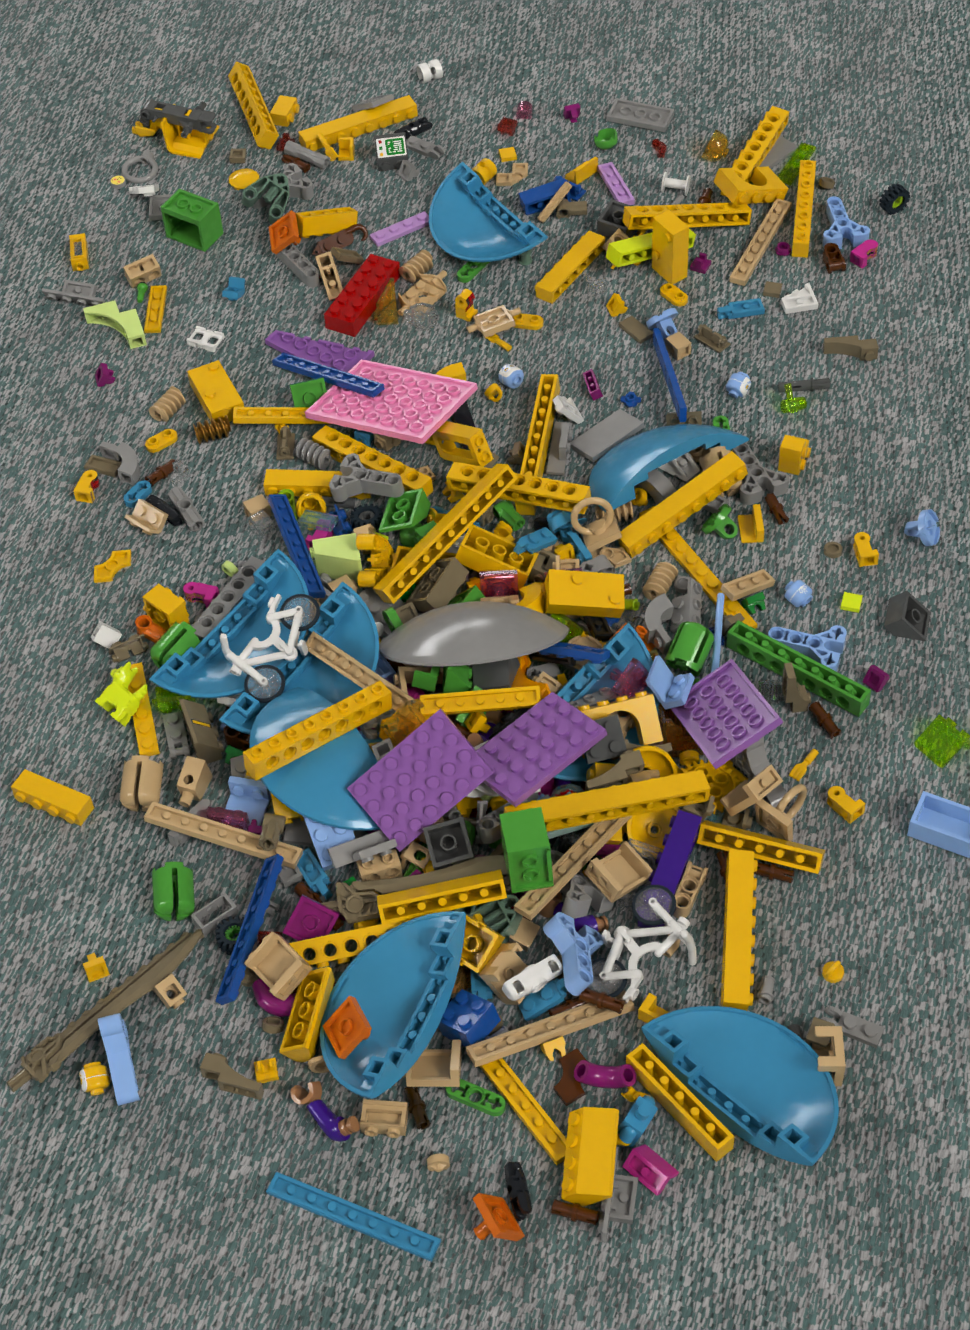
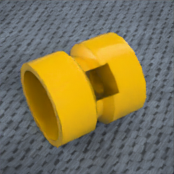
[471,158,497,185]

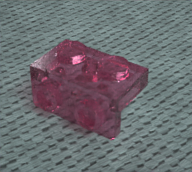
[206,807,250,831]

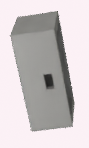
[191,893,239,937]

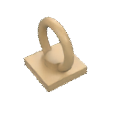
[570,497,622,552]
[755,784,807,841]

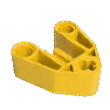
[356,534,394,588]

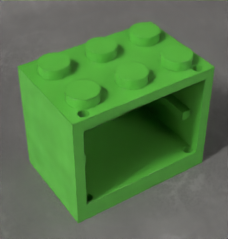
[161,189,224,252]
[499,807,554,893]

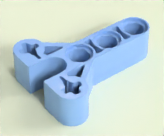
[822,196,870,249]
[768,625,847,672]
[543,912,604,996]
[98,1013,140,1106]

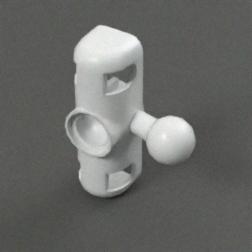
[502,954,563,1001]

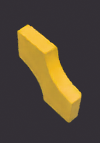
[94,549,131,583]

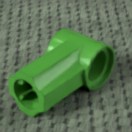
[493,500,525,531]

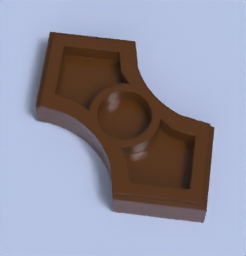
[554,1048,587,1107]

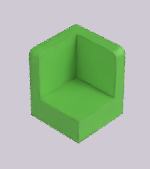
[412,666,441,691]

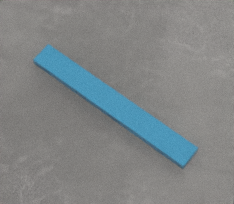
[266,1172,441,1262]

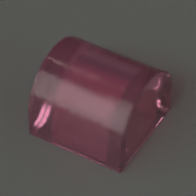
[516,101,532,119]

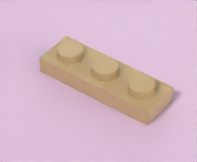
[720,569,776,601]

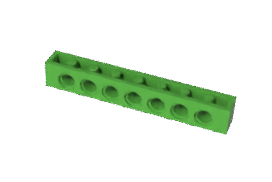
[726,620,871,717]

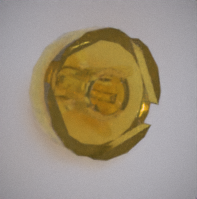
[701,129,730,162]

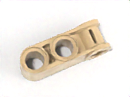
[673,861,709,918]

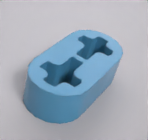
[124,480,152,508]

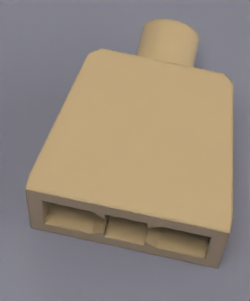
[177,756,213,808]

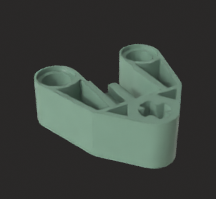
[241,173,290,224]
[456,894,523,943]

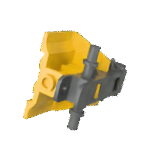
[132,99,220,159]

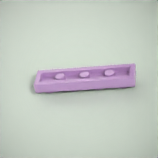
[597,162,635,205]
[370,211,429,247]

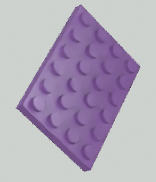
[670,659,783,769]
[476,692,607,807]
[347,709,494,852]

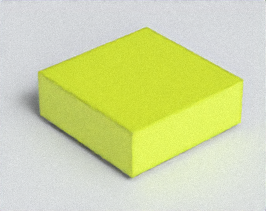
[840,592,863,613]

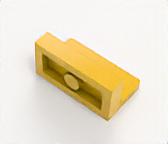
[565,156,598,185]
[738,504,764,543]

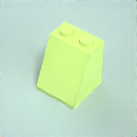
[309,533,362,583]

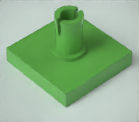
[289,377,327,407]

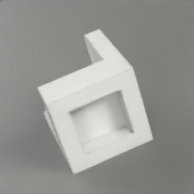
[91,621,122,649]

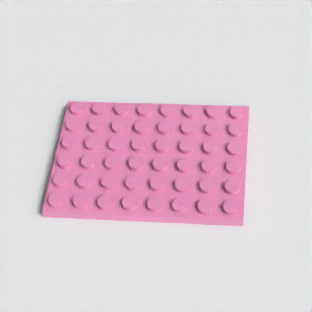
[305,359,478,444]

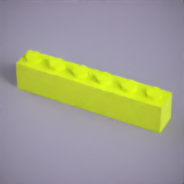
[606,229,696,268]

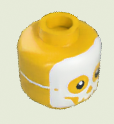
[79,1062,110,1096]

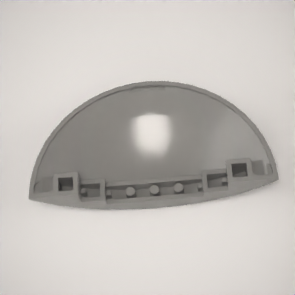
[379,601,569,666]

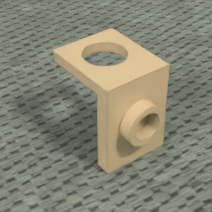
[400,841,431,870]
[509,917,540,952]

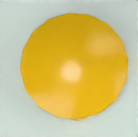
[229,168,259,190]

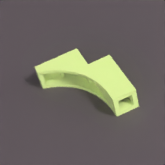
[83,300,147,349]

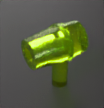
[780,383,807,413]

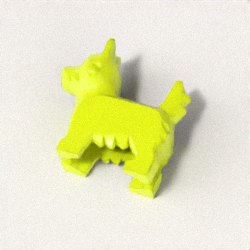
[95,662,148,726]

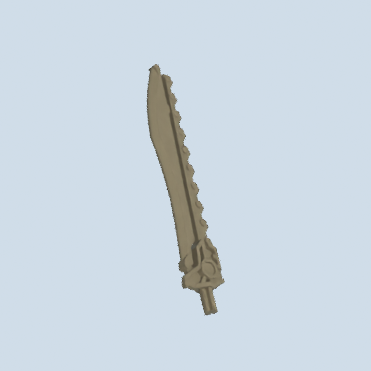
[321,855,554,924]
[6,929,204,1092]

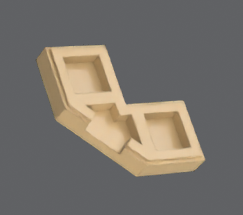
[496,163,528,186]

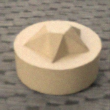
[427,1153,450,1172]

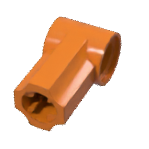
[135,615,167,643]

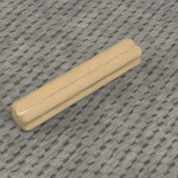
[537,181,572,223]

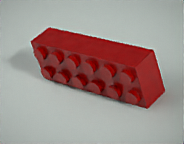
[324,254,401,337]

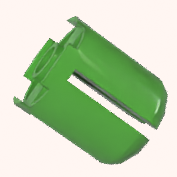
[150,621,203,668]
[664,622,714,676]
[152,861,195,921]

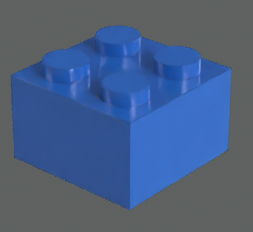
[438,989,501,1047]

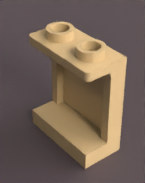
[720,764,783,817]
[584,841,653,903]
[244,931,313,1001]
[403,1040,462,1087]

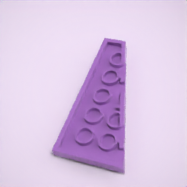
[265,330,374,372]

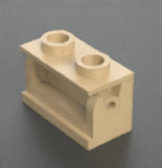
[359,1099,409,1138]

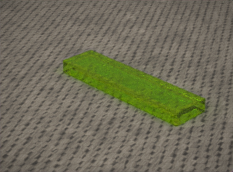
[778,143,816,186]

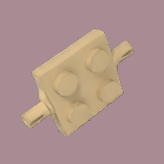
[466,305,522,337]

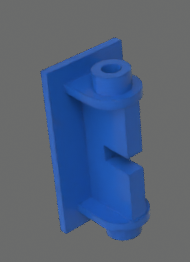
[554,176,586,201]
[328,504,353,536]

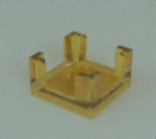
[381,699,426,747]

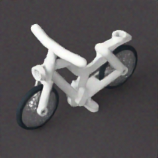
[220,594,320,703]
[587,885,697,1003]

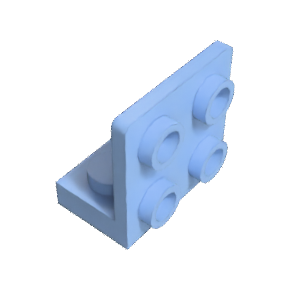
[646,655,695,709]
[222,776,271,826]

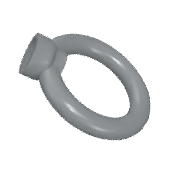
[121,150,158,183]

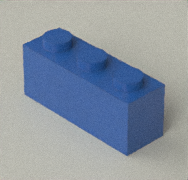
[518,178,571,215]

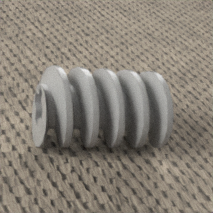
[293,437,332,471]

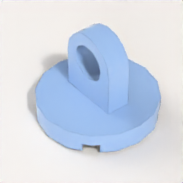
[646,308,679,339]
[904,509,940,546]

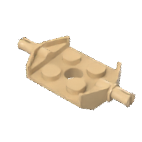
[397,270,447,316]

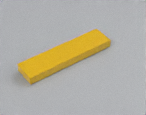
[144,285,167,333]

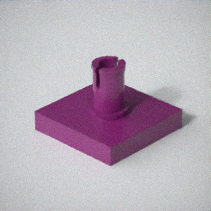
[282,894,340,941]

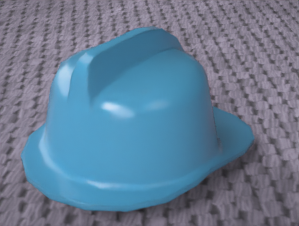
[547,510,587,534]

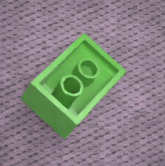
[379,488,431,533]

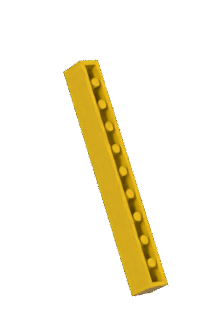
[515,374,560,515]
[373,463,518,604]
[504,770,711,832]

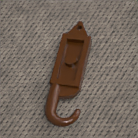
[311,224,368,256]

